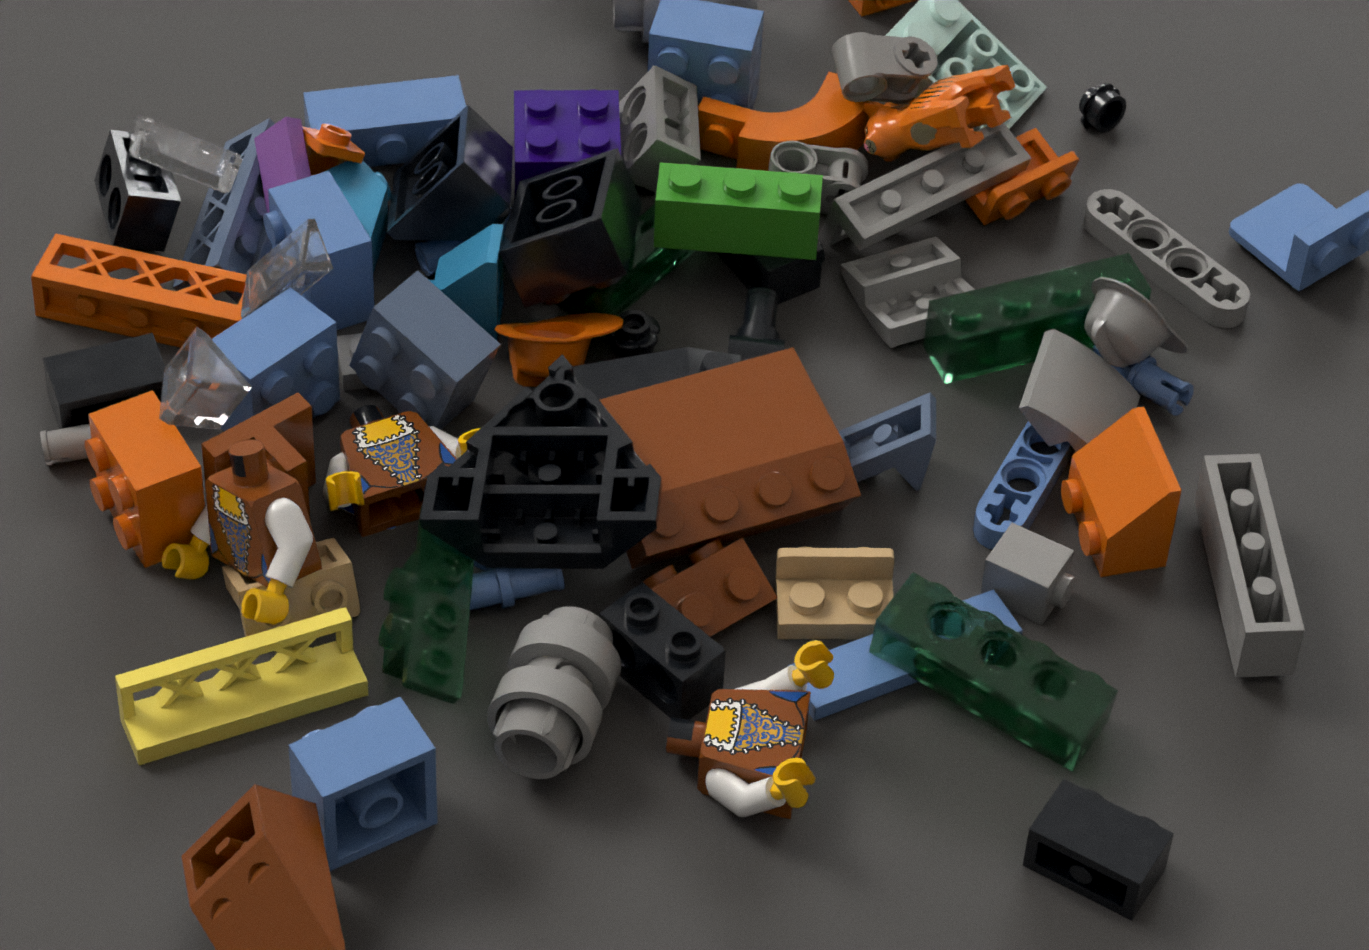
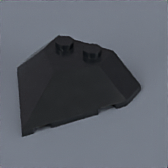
[420,354,662,569]

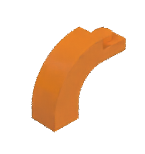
[698,72,876,171]

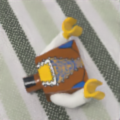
[322,405,481,537]
[162,440,322,624]
[666,640,834,819]

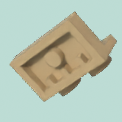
[222,538,361,637]
[775,547,896,639]

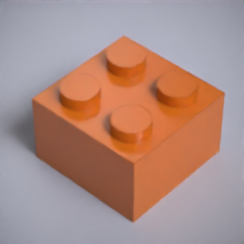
[84,390,205,568]

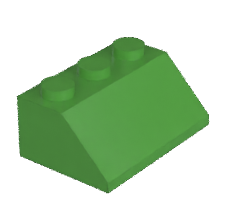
[654,162,823,260]

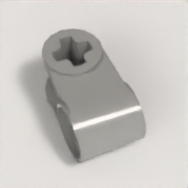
[831,32,938,105]
[768,141,869,215]

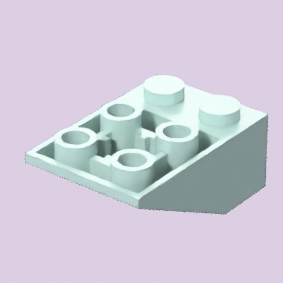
[885,0,1047,131]

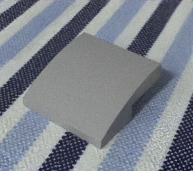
[841,236,987,348]
[1019,329,1140,452]

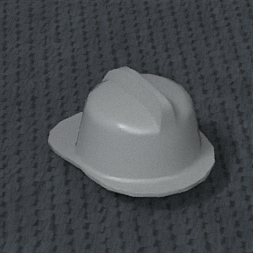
[1084,277,1188,368]

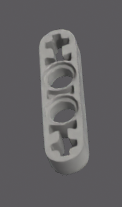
[1083,189,1251,329]

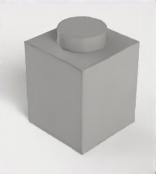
[980,523,1076,625]

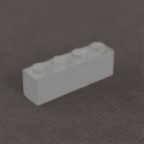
[1194,453,1305,678]

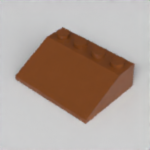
[600,347,861,569]

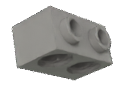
[619,65,701,193]

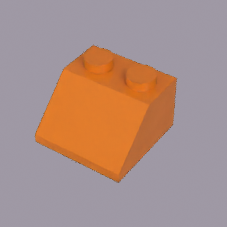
[1061,406,1182,577]

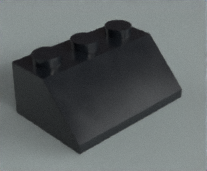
[387,105,513,241]

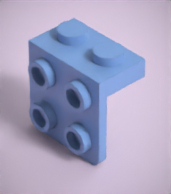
[1229,184,1369,291]

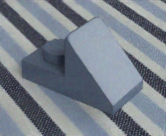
[838,392,936,491]

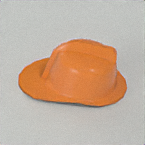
[495,313,624,387]

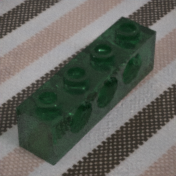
[869,572,1118,772]

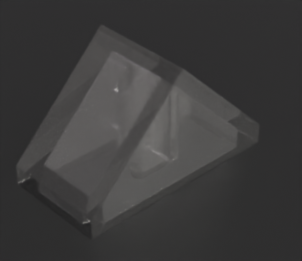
[159,327,252,429]

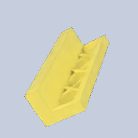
[115,607,368,765]

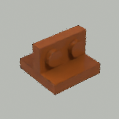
[201,393,316,518]

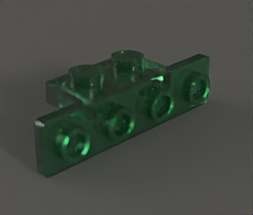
[378,506,474,704]

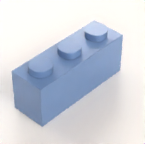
[303,75,466,167]

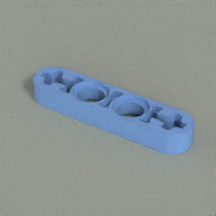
[973,421,1075,550]

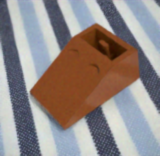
[181,784,345,950]

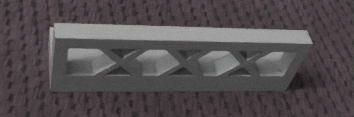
[820,123,1031,251]

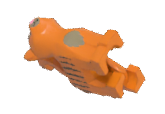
[863,65,1016,162]

